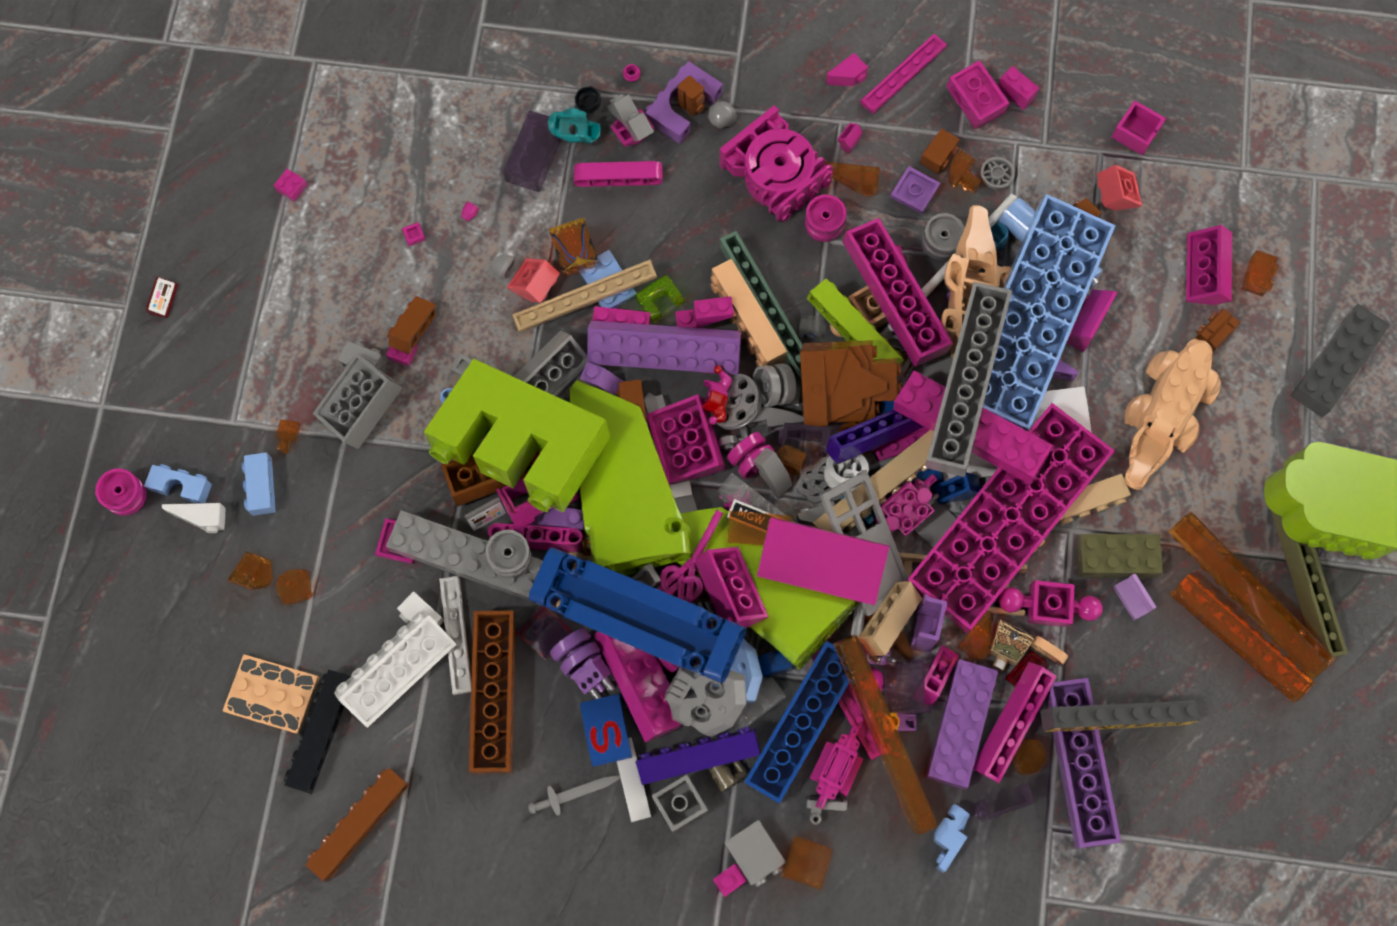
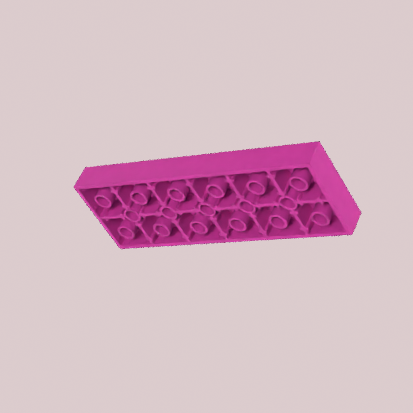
[907,403,1115,634]

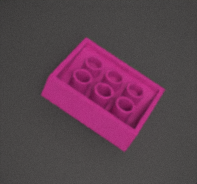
[646,394,726,485]

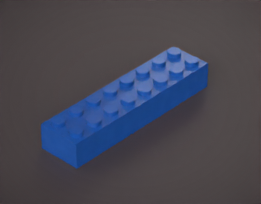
[744,641,861,804]

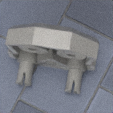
[665,658,747,737]

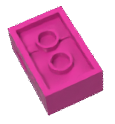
[946,60,1009,129]

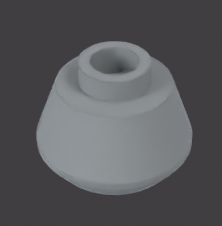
[491,255,515,279]

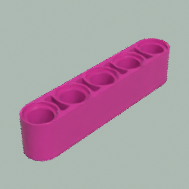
[574,161,663,187]
[488,523,585,552]

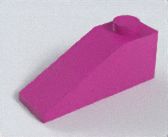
[912,645,959,709]

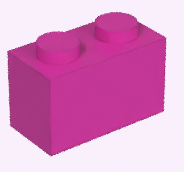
[998,66,1039,110]

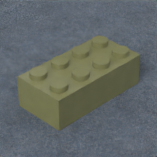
[1076,534,1163,578]

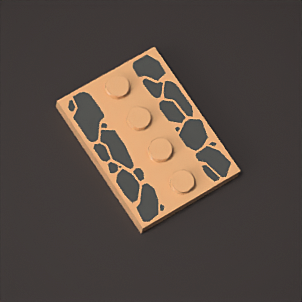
[223,654,320,734]

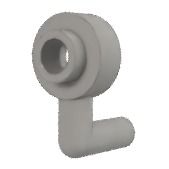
[718,426,749,451]

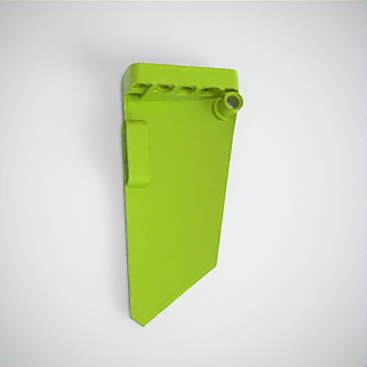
[569,380,691,576]
[676,507,860,669]

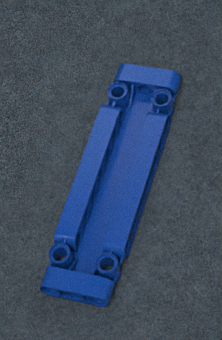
[529,547,746,684]

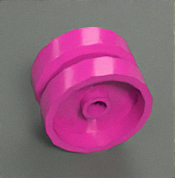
[805,195,846,242]
[727,432,776,479]
[95,468,147,516]

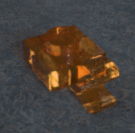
[276,419,301,454]

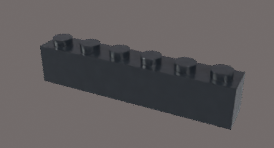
[284,669,351,794]

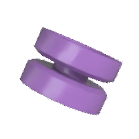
[550,628,601,677]

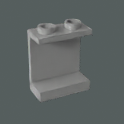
[913,494,957,548]
[724,820,786,887]

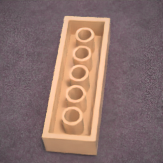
[710,259,787,367]

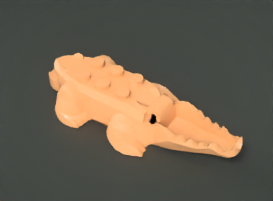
[940,205,1011,359]
[1124,339,1221,490]

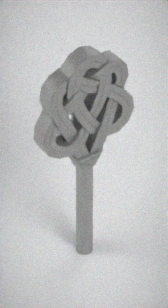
[796,456,897,504]

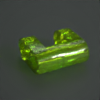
[634,275,685,322]

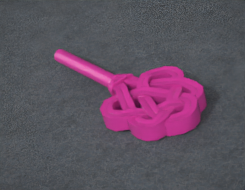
[657,510,723,604]

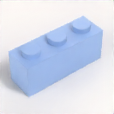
[242,452,276,516]

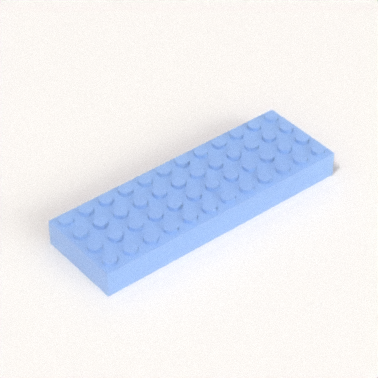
[983,194,1116,431]

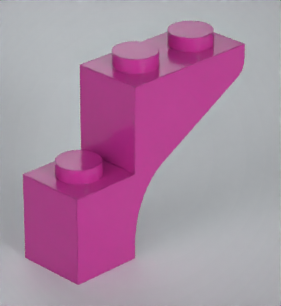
[675,296,734,328]

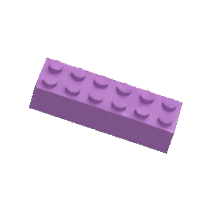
[925,659,998,790]

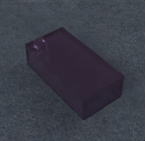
[503,110,561,193]

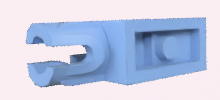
[933,804,970,873]

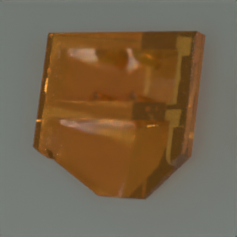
[228,551,273,590]

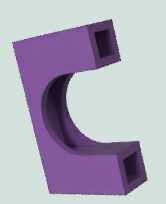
[645,61,723,144]

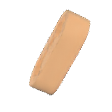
[1031,636,1068,666]

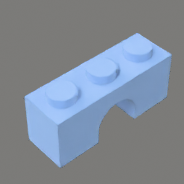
[144,464,212,504]

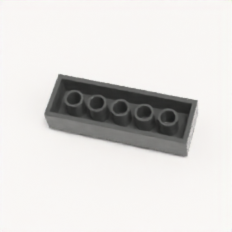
[1290,304,1390,418]

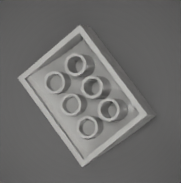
[313,353,402,449]

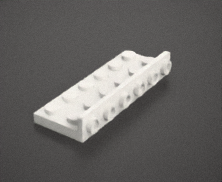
[334,610,456,728]

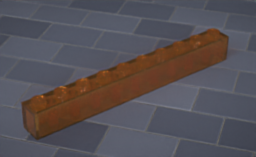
[1168,511,1336,680]
[833,635,938,835]

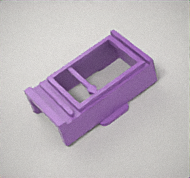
[910,593,947,653]

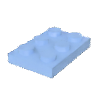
[577,250,637,308]

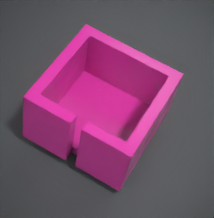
[1111,100,1166,156]

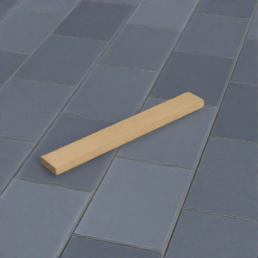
[512,260,658,333]

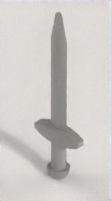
[528,775,620,816]

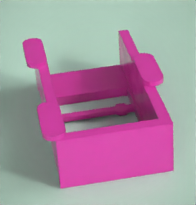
[496,477,579,529]

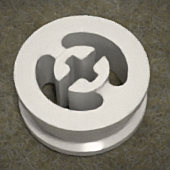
[824,454,869,492]

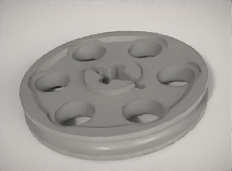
[709,374,762,430]

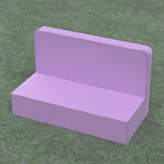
[1113,573,1156,621]

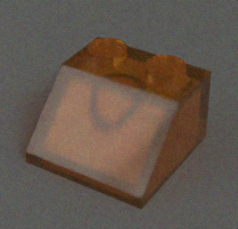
[782,836,832,890]

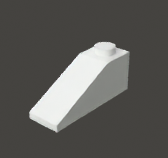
[162,503,226,533]

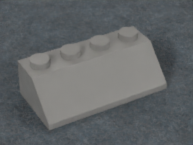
[513,330,587,396]

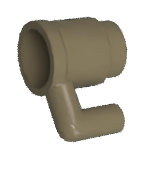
[710,760,748,793]

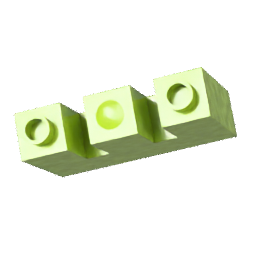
[424,358,610,513]

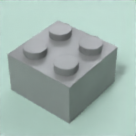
[652,775,708,833]

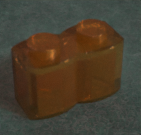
[777,444,807,477]

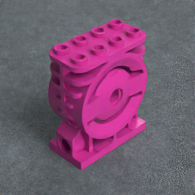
[720,105,833,222]

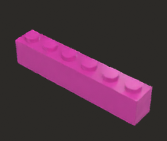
[973,662,1057,783]

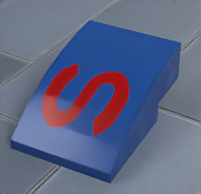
[580,694,632,767]

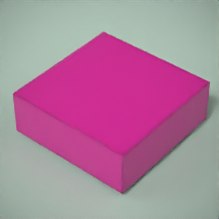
[402,222,426,246]

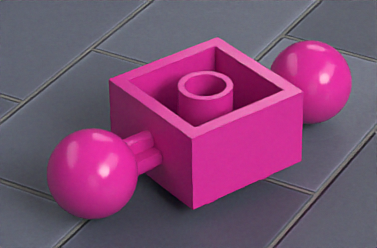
[998,580,1103,627]

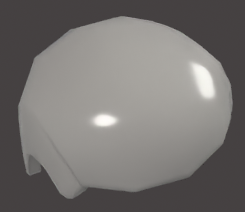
[708,101,737,129]

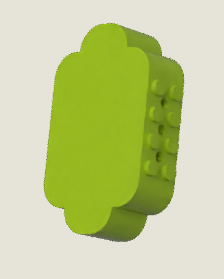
[1264,442,1397,560]

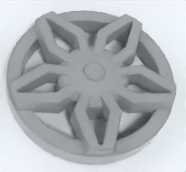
[980,157,1015,190]

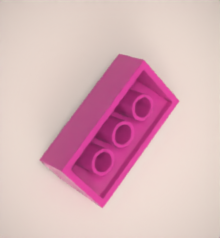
[1186,225,1232,305]
[695,547,768,628]

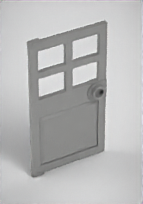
[820,470,908,616]

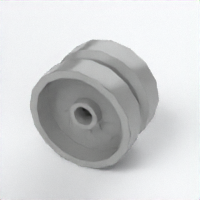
[921,213,965,261]
[752,363,796,408]
[485,530,531,578]

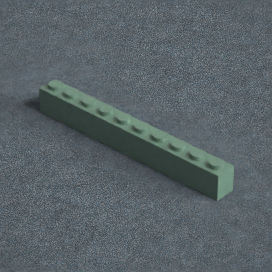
[720,231,803,390]

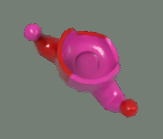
[702,365,732,424]

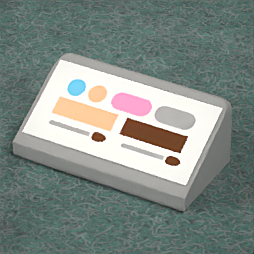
[464,497,507,532]

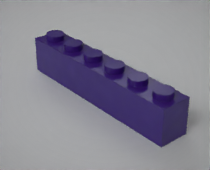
[826,410,924,464]
[635,726,761,785]

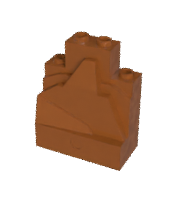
[800,340,902,427]

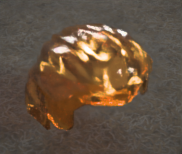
[1013,739,1047,775]

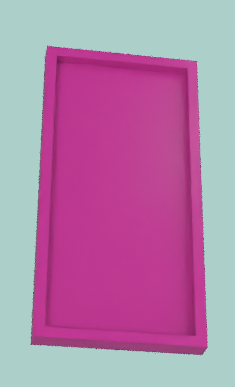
[757,517,890,605]

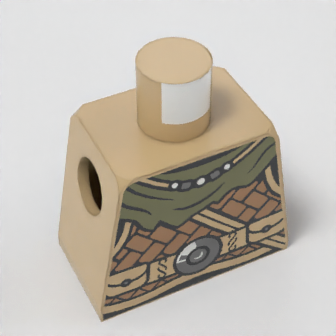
[989,620,1035,672]

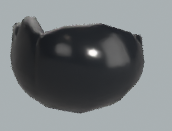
[575,86,602,113]

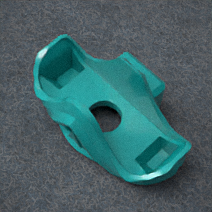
[548,108,601,143]

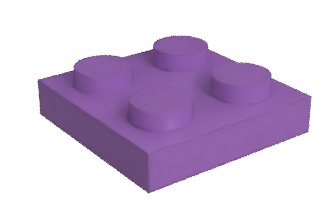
[890,166,940,214]

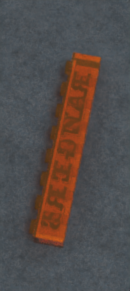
[1169,574,1314,703]

